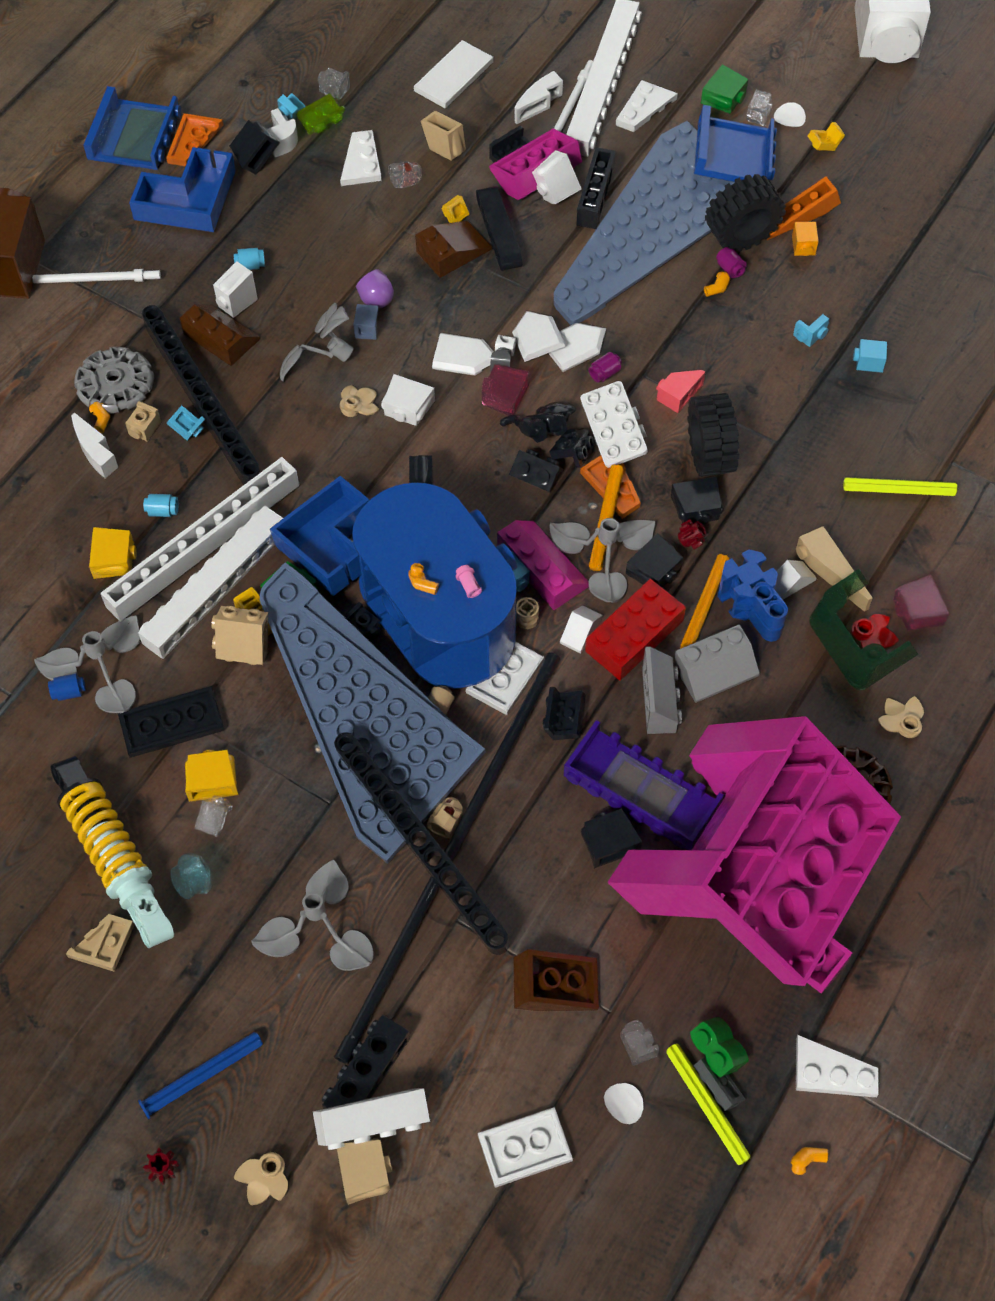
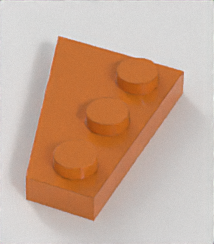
[166,113,223,166]
[580,455,641,519]

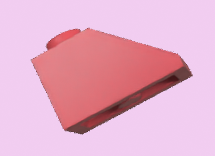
[656,370,705,413]

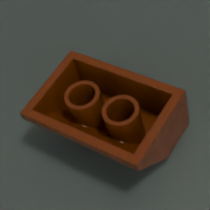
[180,304,260,366]

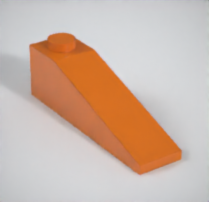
[767,177,841,240]

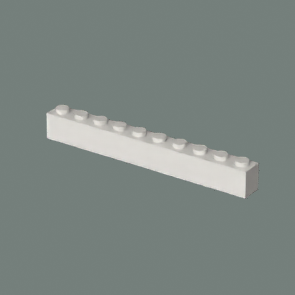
[566,0,642,157]
[100,457,299,622]

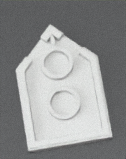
[512,311,565,362]
[548,323,606,372]
[432,333,494,376]

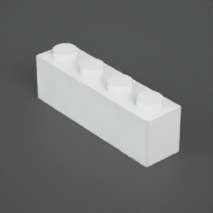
[313,1088,430,1150]

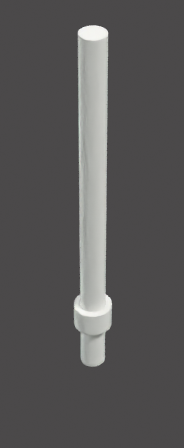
[554,60,593,132]
[32,269,161,283]

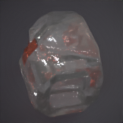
[388,161,423,188]

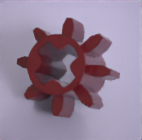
[678,519,707,550]
[143,1148,179,1185]

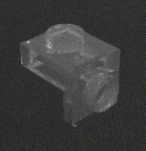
[194,796,233,836]

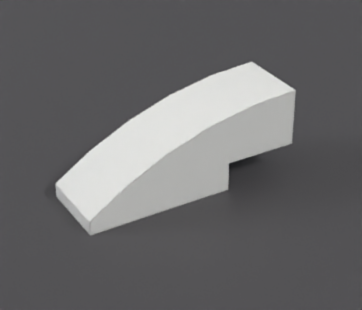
[515,71,563,124]
[71,413,118,479]

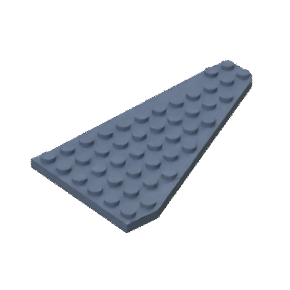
[553,121,735,325]
[260,562,486,864]

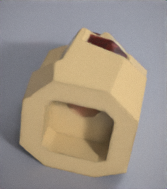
[427,796,463,838]

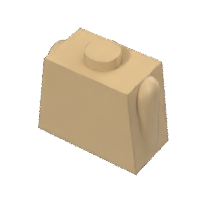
[421,111,466,161]
[337,1138,392,1205]

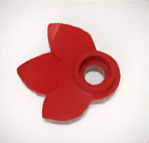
[851,614,899,657]

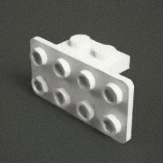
[580,381,648,468]

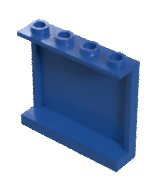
[694,105,777,182]

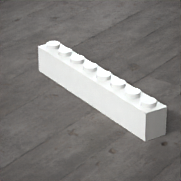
[138,505,283,659]

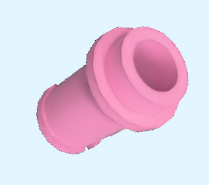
[455,565,482,598]

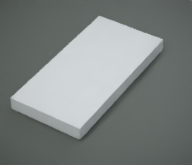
[414,40,493,109]

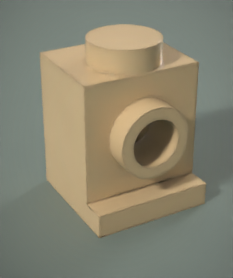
[125,401,161,441]

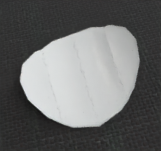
[774,103,806,127]
[604,1083,643,1124]

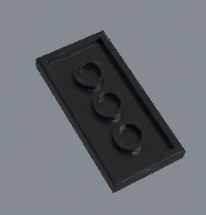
[118,686,225,758]

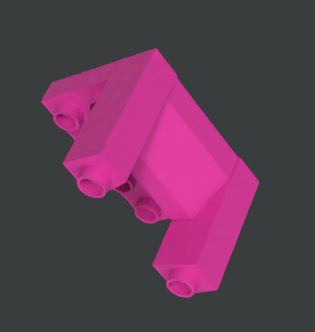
[607,716,901,986]

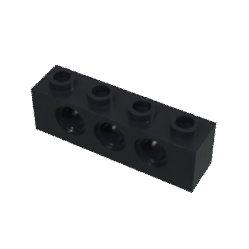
[576,147,616,229]
[322,1015,410,1109]

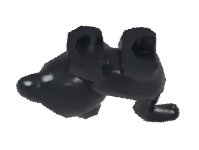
[500,402,576,443]

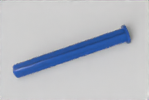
[138,1032,263,1120]

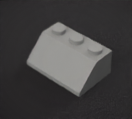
[673,624,759,703]
[642,647,682,734]

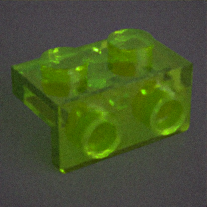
[296,93,345,135]

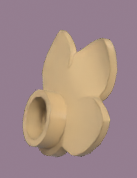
[340,385,379,417]
[878,696,924,738]
[234,1152,288,1206]

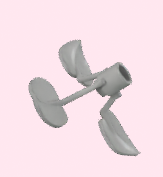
[280,302,353,382]
[550,518,655,603]
[34,615,140,713]
[251,860,374,971]

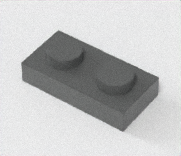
[694,1058,746,1111]

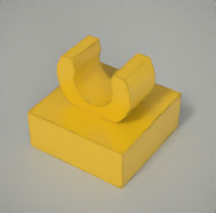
[441,195,469,223]

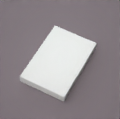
[466,642,544,715]
[478,1107,573,1188]

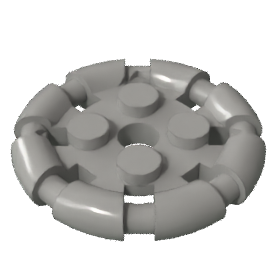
[74,347,154,413]

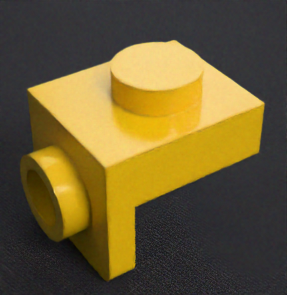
[808,122,845,151]

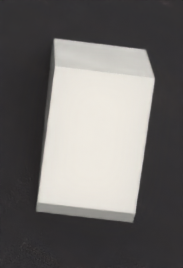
[774,560,817,600]
[560,605,603,654]

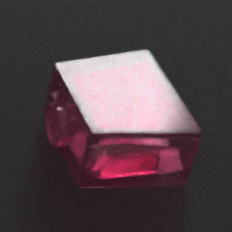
[481,364,529,416]
[893,575,949,631]

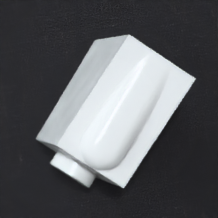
[532,150,581,204]
[213,261,258,318]
[381,374,435,426]

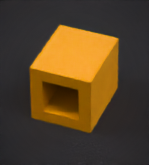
[792,222,818,256]

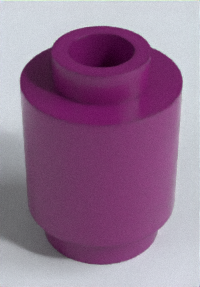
[716,247,746,278]
[588,352,622,382]

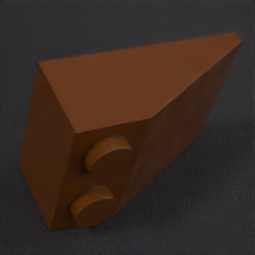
[415,221,492,278]
[513,949,599,1011]

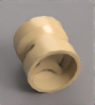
[516,597,539,629]

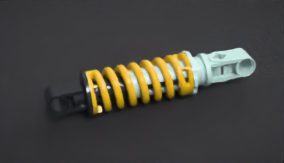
[50,756,174,948]

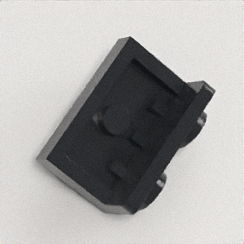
[489,125,530,163]
[549,429,594,468]
[509,448,564,493]
[543,687,586,740]

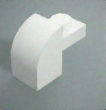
[266,108,298,158]

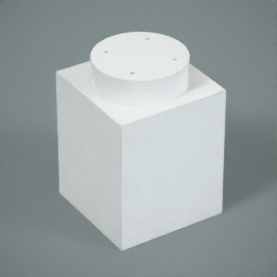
[855,0,931,63]

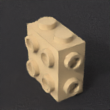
[212,606,268,665]

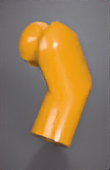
[704,271,730,297]
[89,402,110,433]
[408,563,439,595]
[791,1147,828,1175]

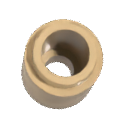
[428,686,454,715]

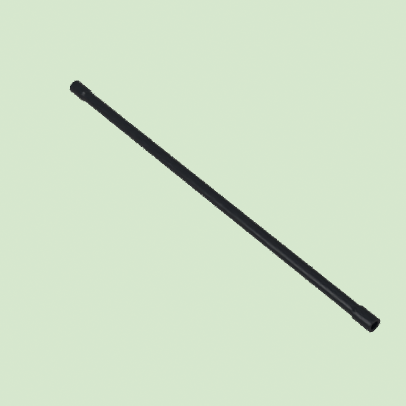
[334,652,560,1064]

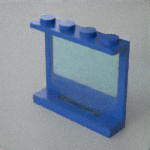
[83,86,181,170]

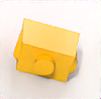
[89,527,137,579]
[185,750,238,802]

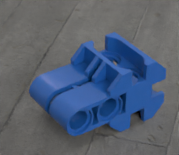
[717,550,788,642]

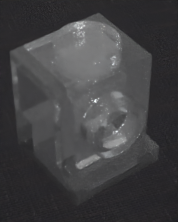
[318,67,350,100]
[746,89,773,126]
[621,1020,659,1066]

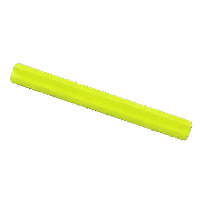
[843,477,957,496]
[666,1043,750,1165]

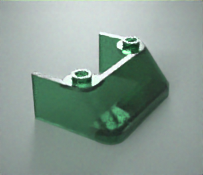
[809,569,918,690]

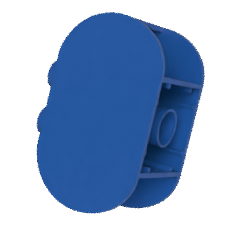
[353,483,517,688]

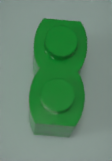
[690,1017,749,1077]

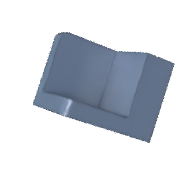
[354,304,378,340]

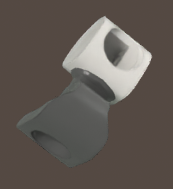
[490,335,516,375]

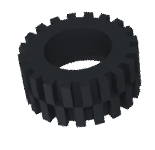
[705,174,786,252]
[687,393,739,477]

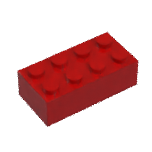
[585,578,686,681]

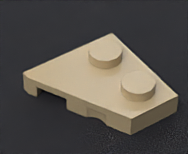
[66,914,135,972]

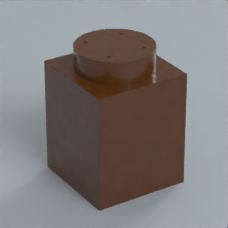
[0,188,45,299]

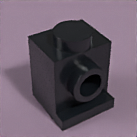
[344,602,381,641]

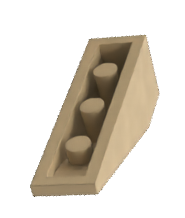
[796,526,873,612]

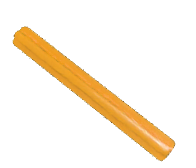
[589,464,624,571]
[680,554,729,649]

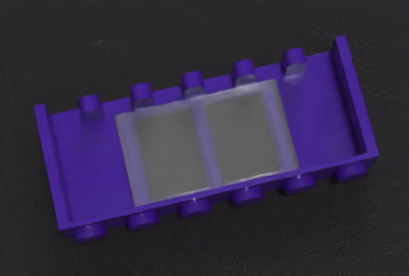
[564,720,724,850]

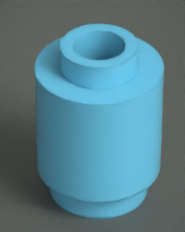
[234,248,265,270]
[143,494,179,517]

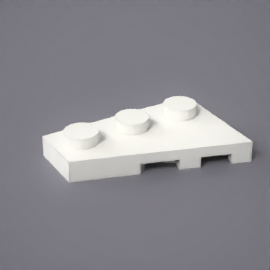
[616,80,678,132]
[340,130,381,186]
[796,1035,878,1098]

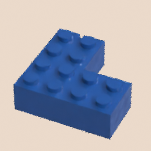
[129,147,236,232]
[270,476,370,596]

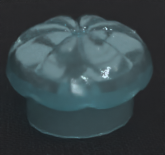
[171,853,214,899]

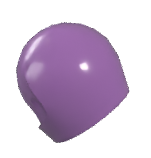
[356,269,394,309]

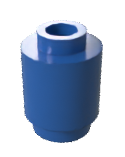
[48,673,86,701]

